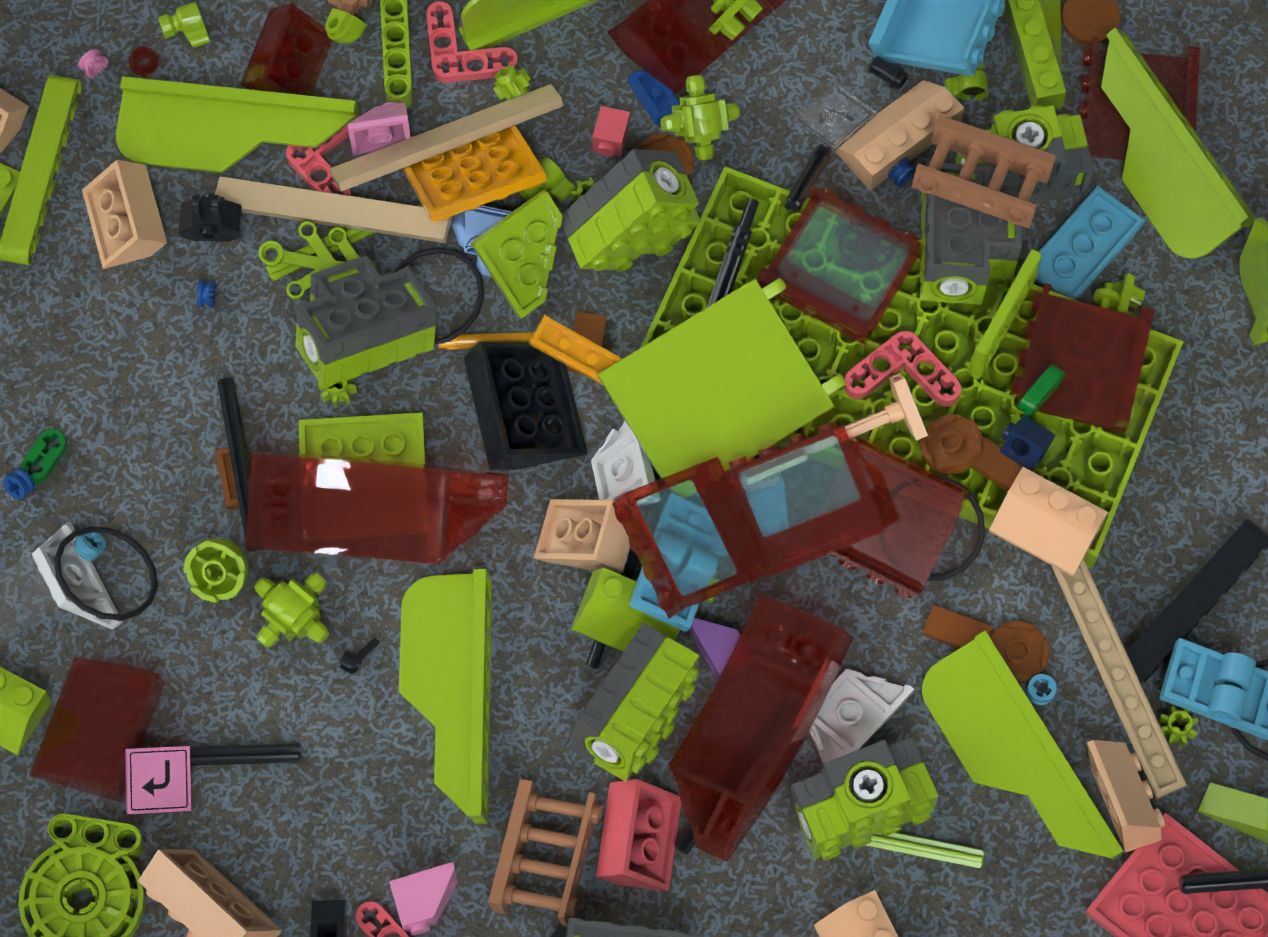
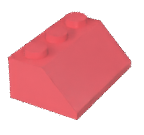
[596,779,682,892]

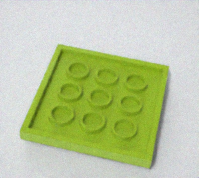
[299,412,429,541]

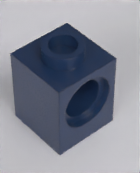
[1000,415,1056,471]

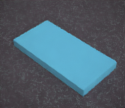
[1035,185,1145,301]

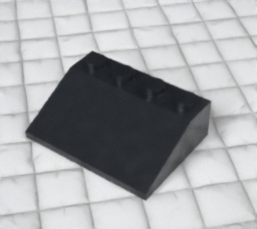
[464,342,588,470]

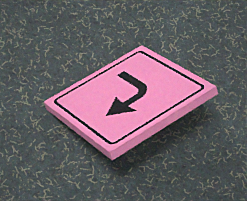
[125,746,191,814]

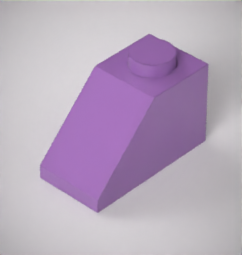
[688,618,755,683]

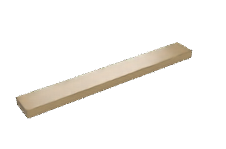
[329,84,563,191]
[215,177,452,243]
[1052,559,1187,799]

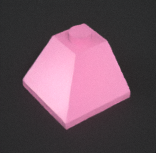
[347,102,411,156]
[389,862,458,935]

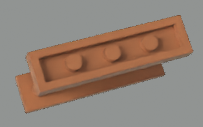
[912,115,1057,229]
[488,779,603,927]

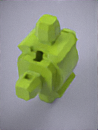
[660,75,740,161]
[254,573,329,649]

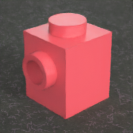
[592,106,630,157]

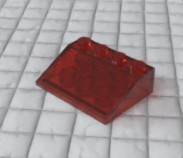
[30,657,165,803]

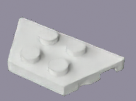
[591,421,660,508]
[32,522,123,629]
[804,669,914,764]

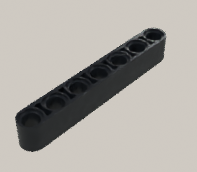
[1126,519,1268,684]

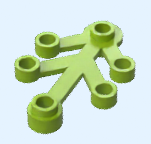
[259,221,377,300]

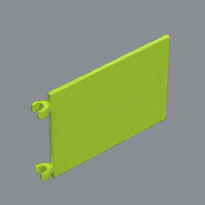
[597,278,846,500]

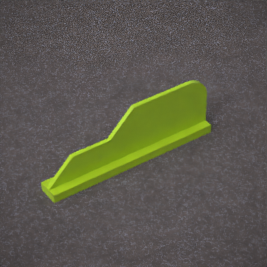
[458,0,598,51]
[1101,28,1256,259]
[116,76,361,173]
[1239,217,1268,345]
[399,569,492,824]
[922,631,1125,860]

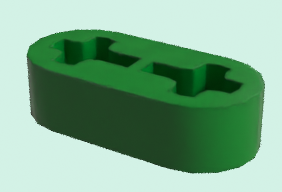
[1017,364,1066,417]
[20,429,67,484]

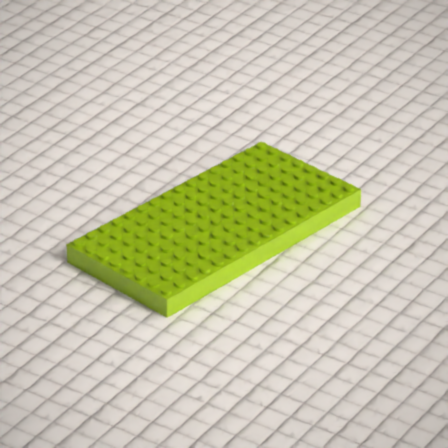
[640,166,1184,570]

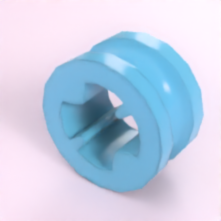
[74,532,106,561]
[1026,674,1057,705]

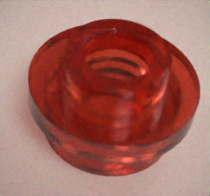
[129,47,159,76]

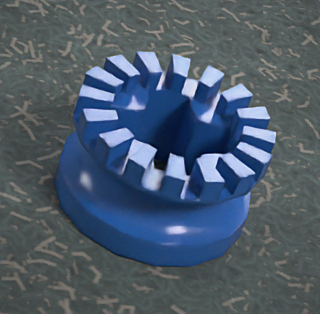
[888,157,916,188]
[197,280,217,308]
[3,468,35,500]

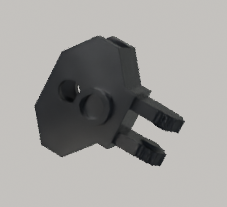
[179,194,243,242]

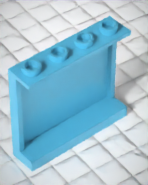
[868,0,1005,77]

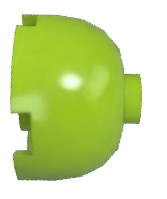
[183,537,250,603]

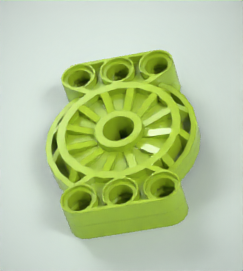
[18,814,146,937]

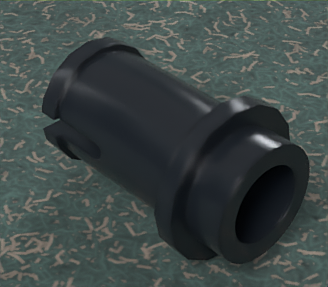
[868,56,908,89]

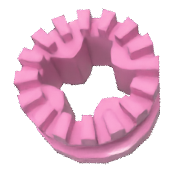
[78,49,109,79]

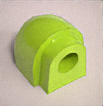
[325,8,367,44]

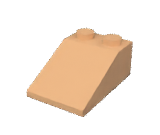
[533,499,639,573]

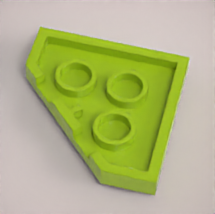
[470,190,563,319]

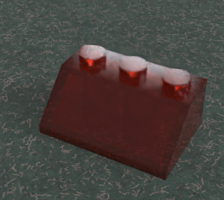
[240,3,333,96]

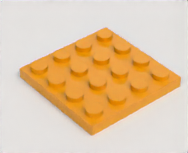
[402,125,547,223]

